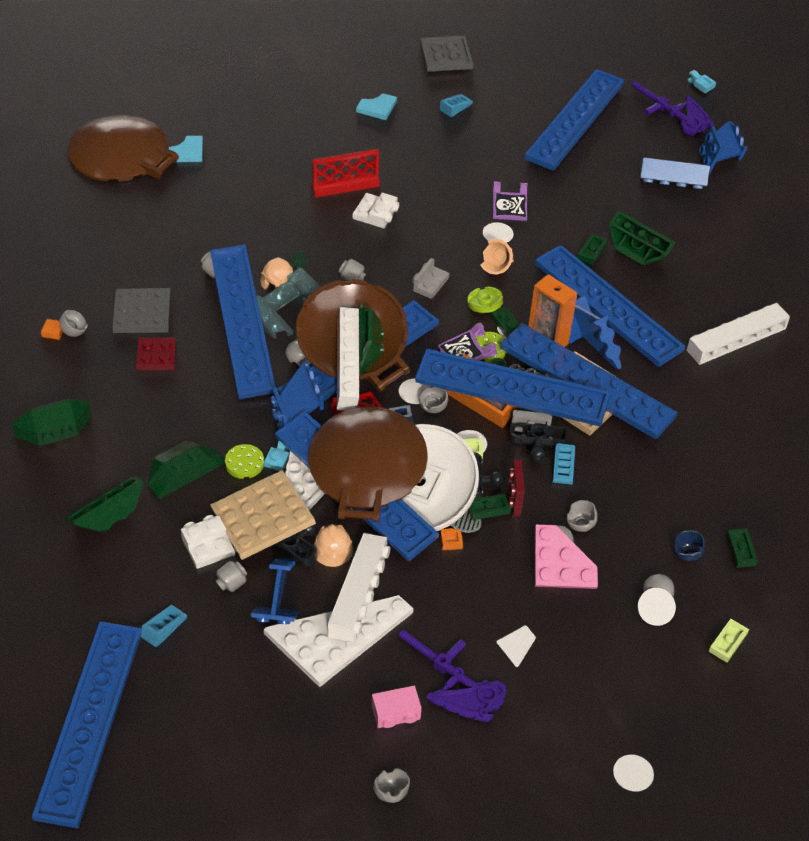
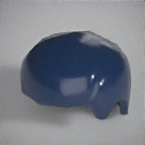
[674,530,705,562]

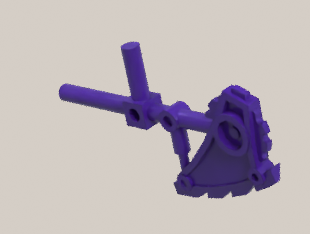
[631,81,714,136]
[399,629,507,722]

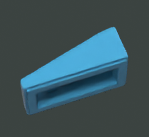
[440,94,473,117]
[553,443,575,485]
[141,604,187,647]

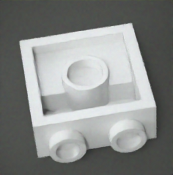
[353,193,399,228]
[181,515,235,569]

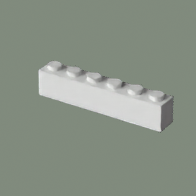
[687,303,790,365]
[337,307,359,411]
[328,533,390,642]

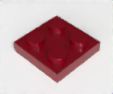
[136,338,176,370]
[507,460,525,516]

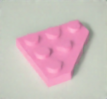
[535,525,598,589]

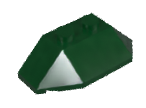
[609,210,676,266]
[358,304,384,377]
[12,399,91,446]
[148,440,225,499]
[65,476,143,531]

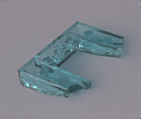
[256,267,320,339]

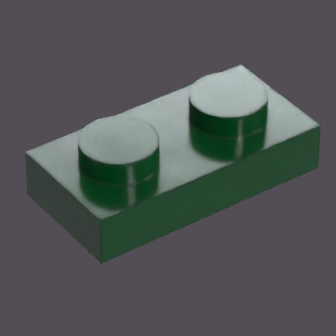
[578,234,608,265]
[490,306,521,338]
[468,494,511,520]
[726,529,758,568]

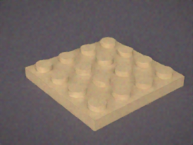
[210,470,316,560]

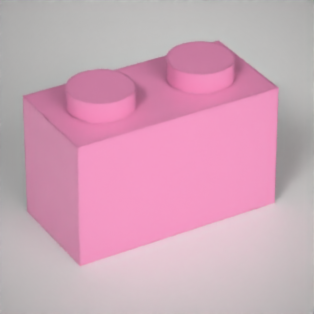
[371,686,421,728]

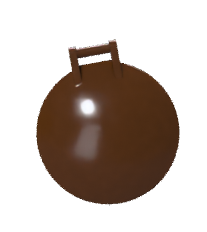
[68,115,179,182]
[296,279,410,392]
[308,407,428,522]

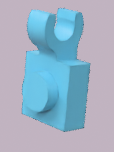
[688,70,716,93]
[264,441,290,471]

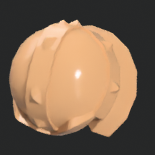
[481,239,514,274]
[260,257,296,290]
[312,524,353,567]

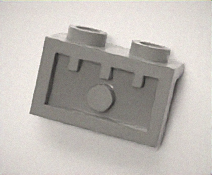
[412,258,449,299]
[511,410,552,432]

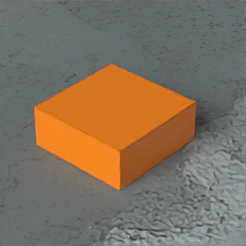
[41,319,63,340]
[440,528,463,550]

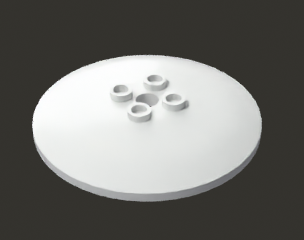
[402,424,479,531]

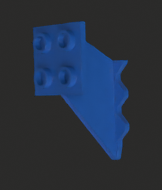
[699,121,748,173]
[569,295,621,369]
[270,361,324,431]
[251,558,299,624]

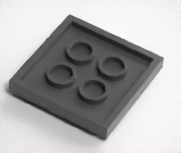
[420,35,473,72]
[113,288,171,333]

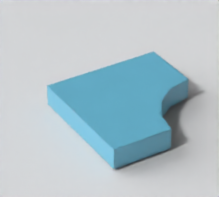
[356,93,397,120]
[169,136,203,162]

